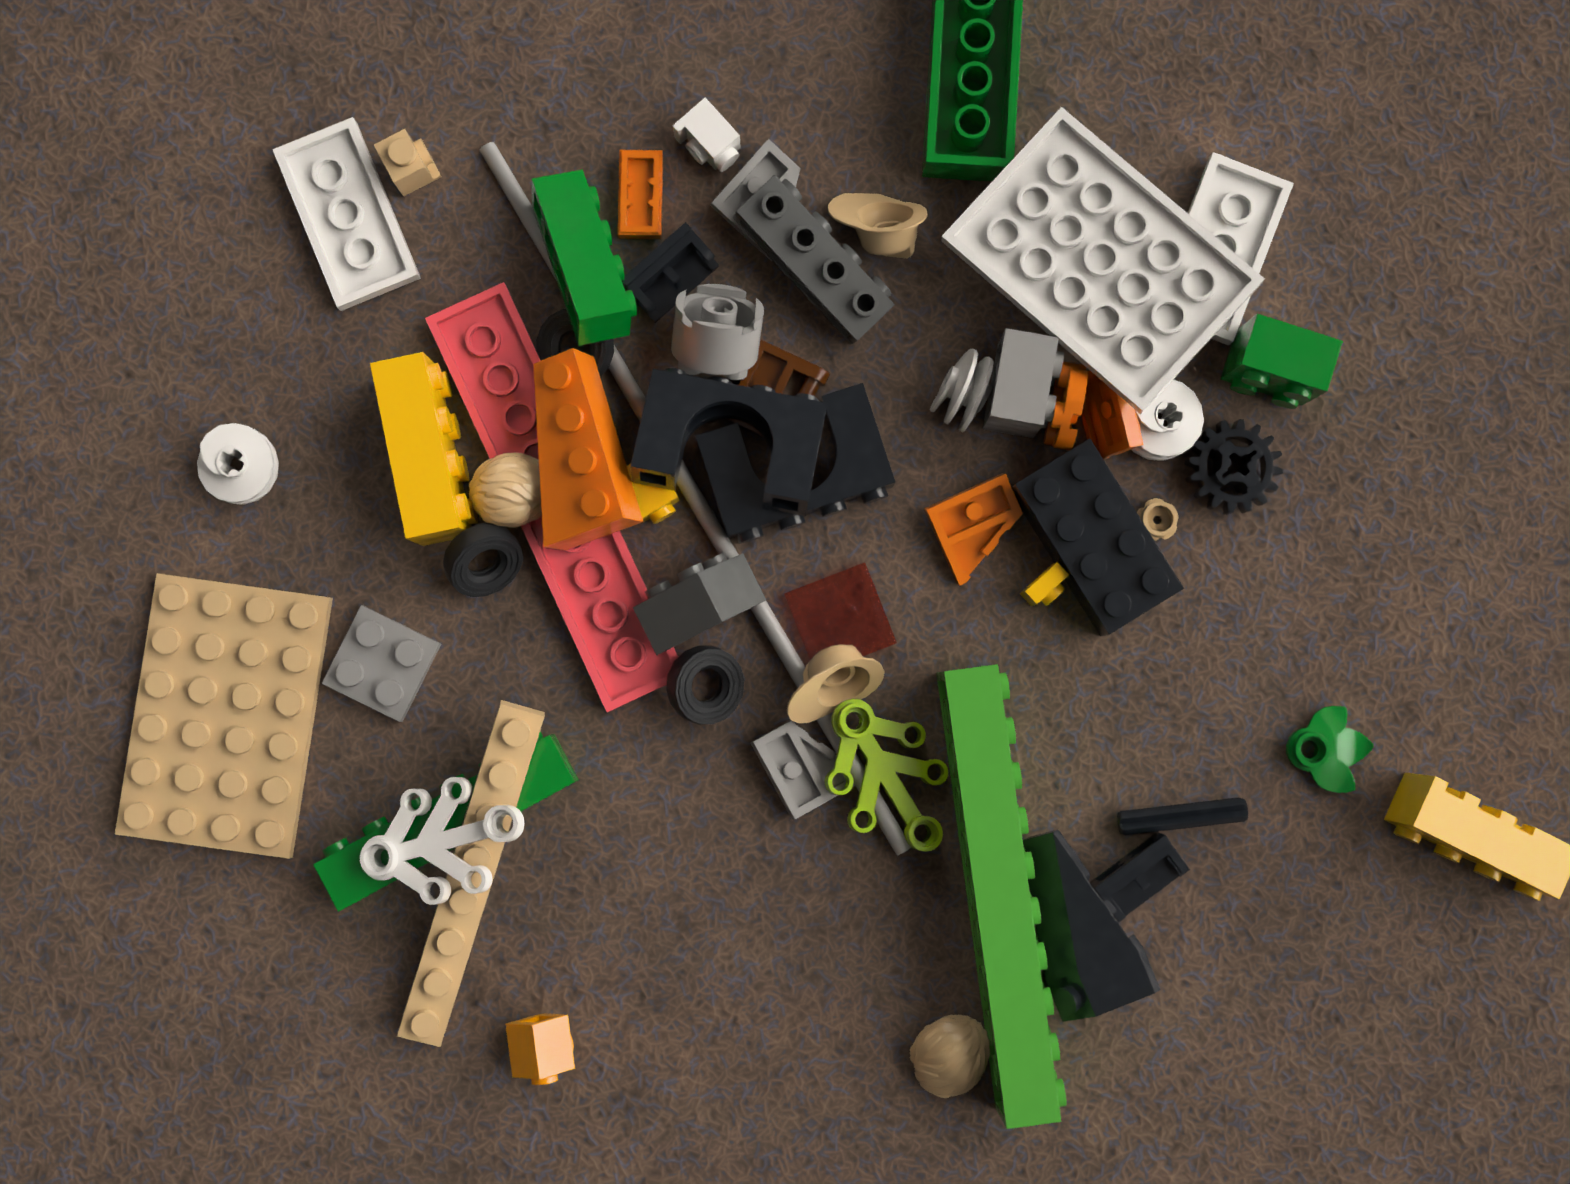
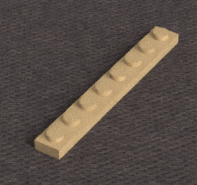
[397,700,545,1047]

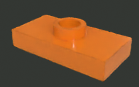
[618,150,663,239]

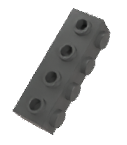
[733,175,895,344]

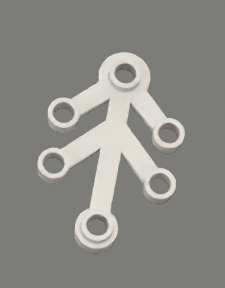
[360,777,525,905]

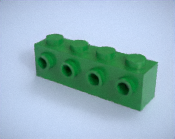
[532,169,637,346]

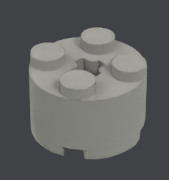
[671,284,764,380]

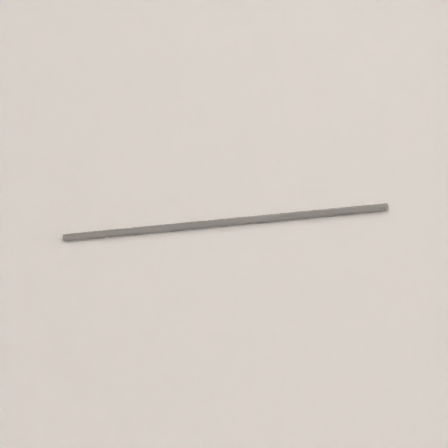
[480,142,911,856]

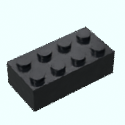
[1012,438,1184,636]

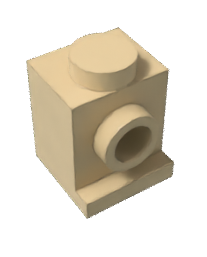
[374,129,442,196]

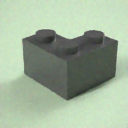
[633,553,766,655]

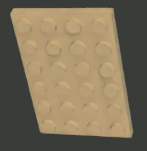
[115,573,333,859]

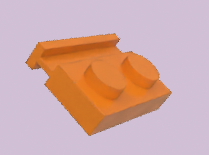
[1081,370,1144,459]

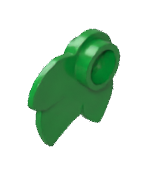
[1286,706,1374,793]

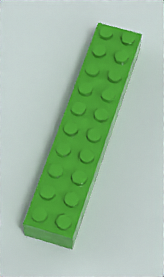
[936,664,1067,1129]

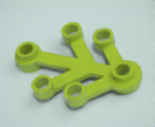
[824,699,948,852]

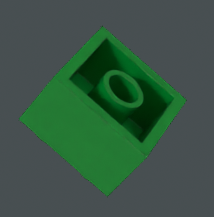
[1220,313,1343,409]

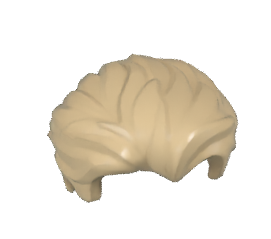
[469,452,542,528]
[910,1014,990,1098]

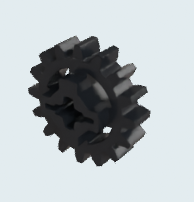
[1185,419,1284,515]

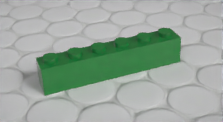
[313,731,579,912]

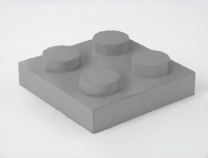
[322,605,441,722]

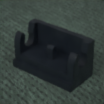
[622,222,719,323]
[1089,832,1190,923]

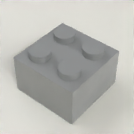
[983,328,1064,438]

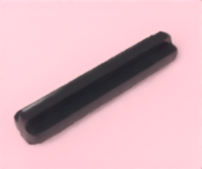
[1117,797,1248,835]

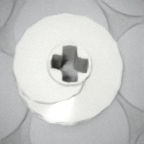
[930,349,994,432]
[1131,380,1204,461]
[197,423,279,505]

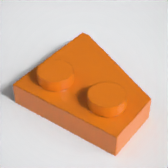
[924,473,1023,586]

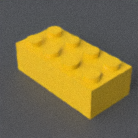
[370,352,478,546]

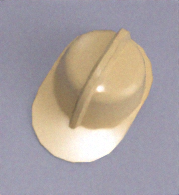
[828,193,928,259]
[787,644,884,723]

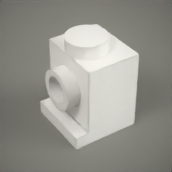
[673,98,741,172]

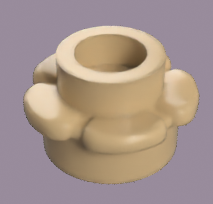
[1137,498,1179,541]

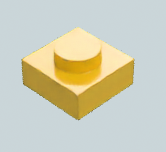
[1020,562,1069,606]

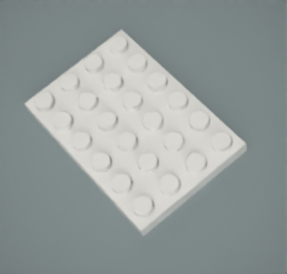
[942,107,1265,414]

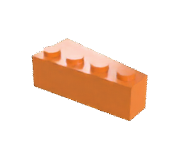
[534,348,643,551]

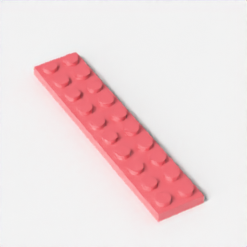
[425,282,679,713]

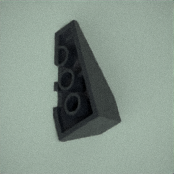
[1023,829,1161,1022]

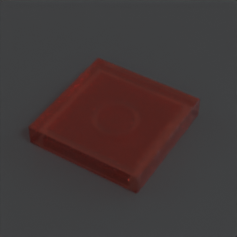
[784,562,897,661]

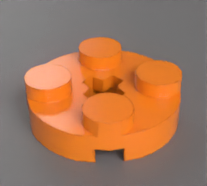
[1044,361,1088,451]

